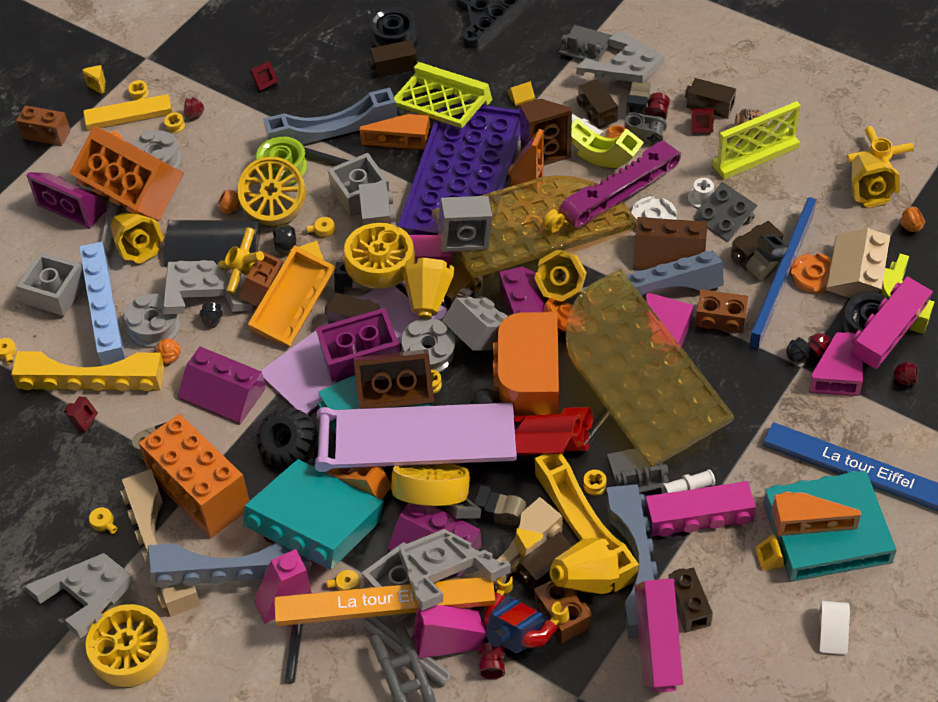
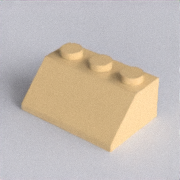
[826,228,890,298]

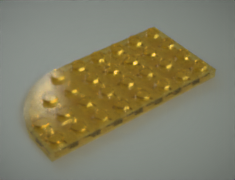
[432,175,637,279]
[566,268,735,467]

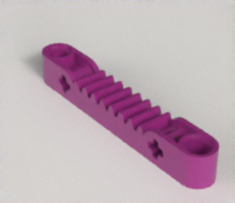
[558,140,682,228]

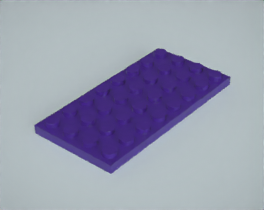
[398,99,520,235]

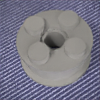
[132,130,182,169]
[125,294,180,348]
[401,318,455,373]

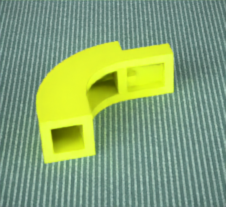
[572,118,644,168]
[879,254,934,334]

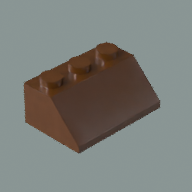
[520,99,572,166]
[633,217,708,271]
[354,349,434,409]

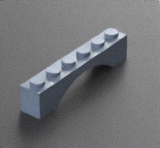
[263,88,397,144]
[581,250,724,324]
[606,484,657,639]
[147,542,312,588]

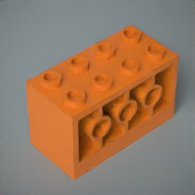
[69,125,184,221]
[139,413,250,539]

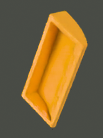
[248,245,336,347]

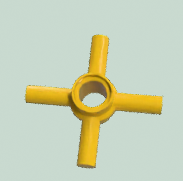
[846,126,914,167]
[218,228,264,295]

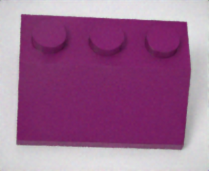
[26,172,106,229]
[499,267,565,334]
[315,308,400,382]
[178,346,266,425]
[387,503,482,580]

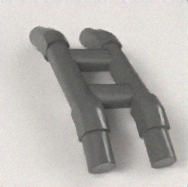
[370,626,436,702]

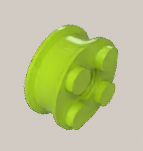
[256,137,307,187]

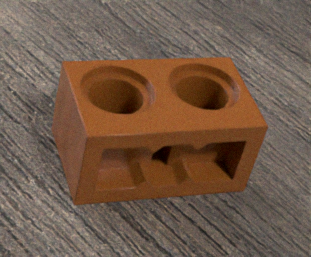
[16,106,70,146]
[239,251,284,307]
[695,289,748,333]
[534,580,591,644]

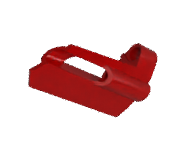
[514,407,593,455]

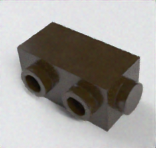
[368,40,417,78]
[684,78,736,119]
[576,79,618,129]
[731,220,784,271]
[441,259,483,310]
[325,293,380,324]
[517,532,572,591]
[668,567,713,633]

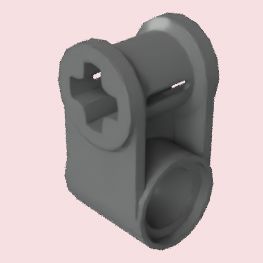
[624,112,667,146]

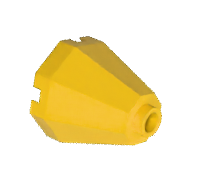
[852,152,900,208]
[110,213,164,264]
[534,250,586,302]
[403,258,454,319]
[550,538,619,594]

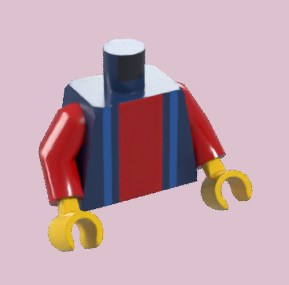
[484,576,569,653]

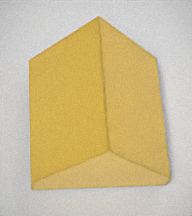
[83,65,105,94]
[507,81,535,106]
[514,528,543,558]
[755,534,784,571]

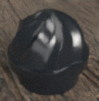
[199,303,223,327]
[786,337,812,362]

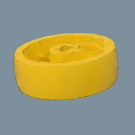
[237,157,306,226]
[344,223,415,289]
[391,463,470,506]
[86,604,169,687]

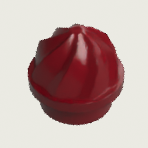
[184,97,204,119]
[807,333,831,358]
[894,361,918,386]

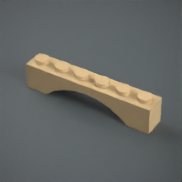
[120,469,201,616]
[443,497,562,610]

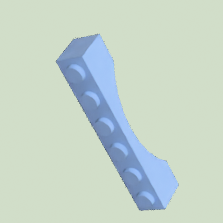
[79,242,126,366]

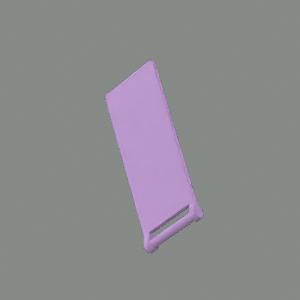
[261,281,447,415]
[315,403,516,472]

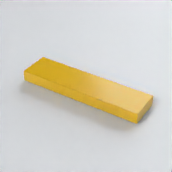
[84,94,172,130]

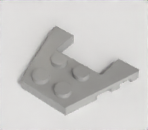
[576,31,664,83]
[162,260,253,314]
[399,529,511,611]
[25,553,134,639]

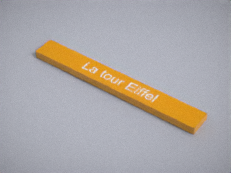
[275,577,495,626]

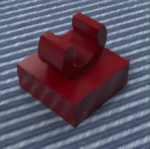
[249,61,278,90]
[691,109,714,133]
[64,396,98,432]

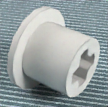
[688,178,714,209]

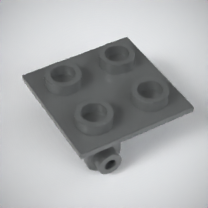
[559,25,613,62]
[694,182,758,242]
[607,444,669,493]

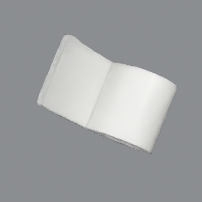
[819,601,850,655]

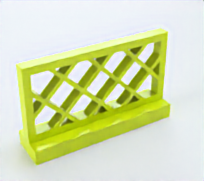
[394,62,492,128]
[712,101,801,180]

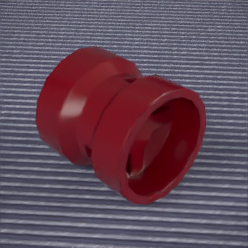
[646,92,670,120]
[478,643,505,680]

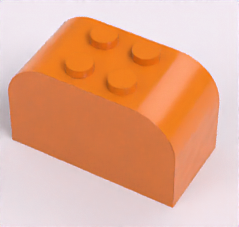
[493,312,559,416]

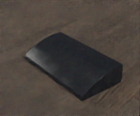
[164,220,261,267]

